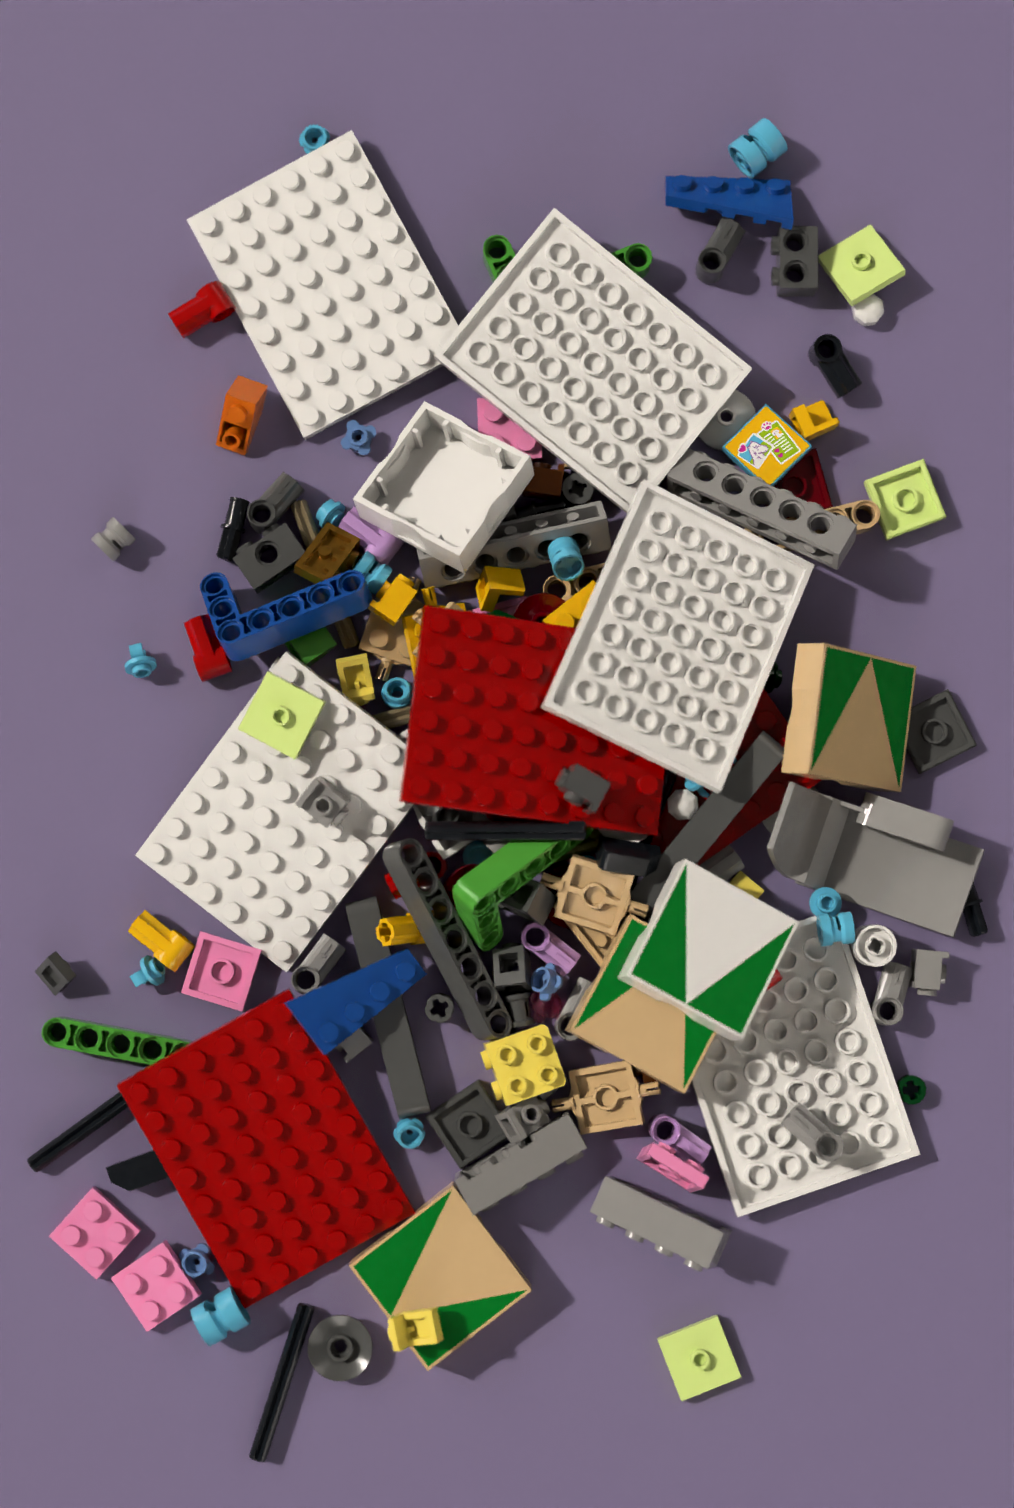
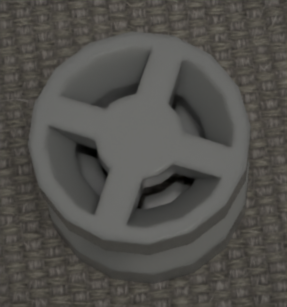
[561,473,594,507]

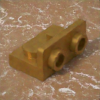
[294,522,362,584]

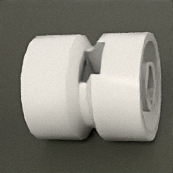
[849,925,897,967]

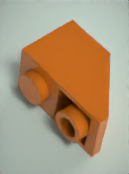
[216,375,268,456]

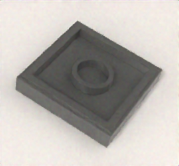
[906,689,977,774]
[425,1079,507,1170]

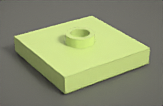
[818,224,905,307]
[863,459,947,541]
[238,671,326,759]
[657,1314,742,1402]

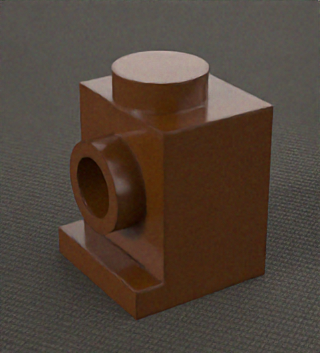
[522,462,565,500]

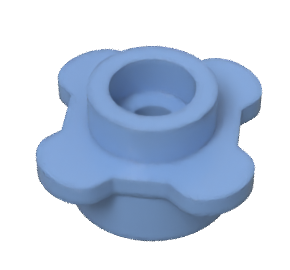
[341,420,376,456]
[531,963,563,1001]
[179,1243,215,1280]

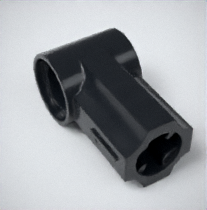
[808,334,862,399]

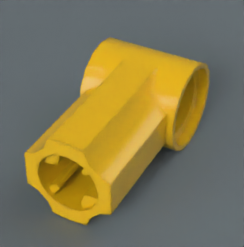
[128,910,195,972]
[376,910,434,947]

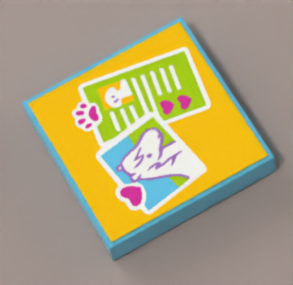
[722,404,812,487]

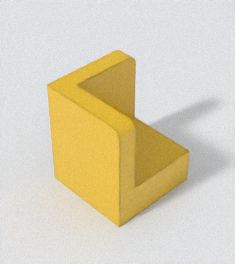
[789,400,840,441]
[475,566,526,612]

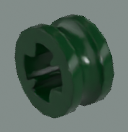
[896,1075,926,1105]

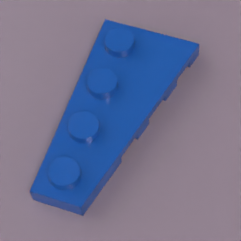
[665,175,794,230]
[284,948,427,1055]

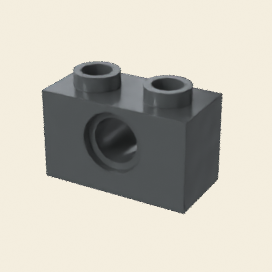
[233,523,305,594]

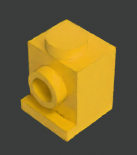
[368,574,418,627]

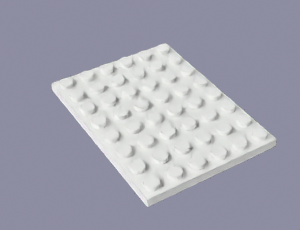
[186,130,458,440]
[434,208,752,513]
[541,480,815,793]
[135,651,414,973]
[691,914,920,1217]

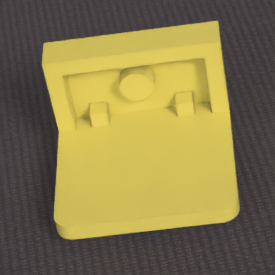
[480,1024,566,1106]

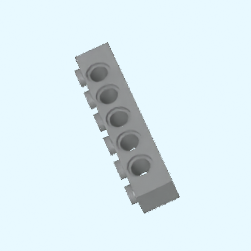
[667,448,857,570]
[416,500,612,588]

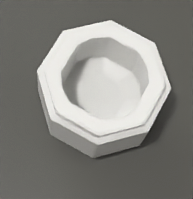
[852,294,884,326]
[667,789,699,820]

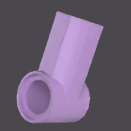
[338,507,404,565]
[519,921,581,977]
[648,1113,712,1165]

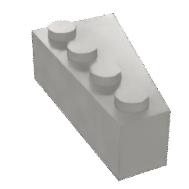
[454,1111,587,1216]
[590,1176,732,1272]

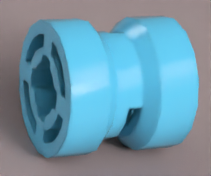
[547,536,585,581]
[353,551,393,595]
[816,912,855,947]

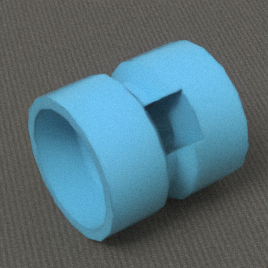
[728,118,788,178]
[190,1286,251,1346]

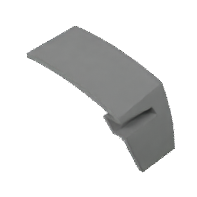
[767,781,985,937]

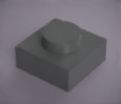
[35,951,77,996]

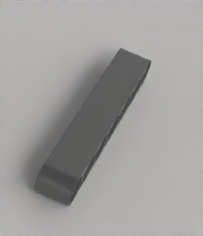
[630,730,784,923]
[383,838,512,1041]
[345,896,431,1119]

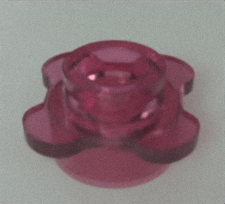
[530,992,562,1023]

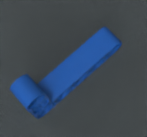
[200,570,373,661]

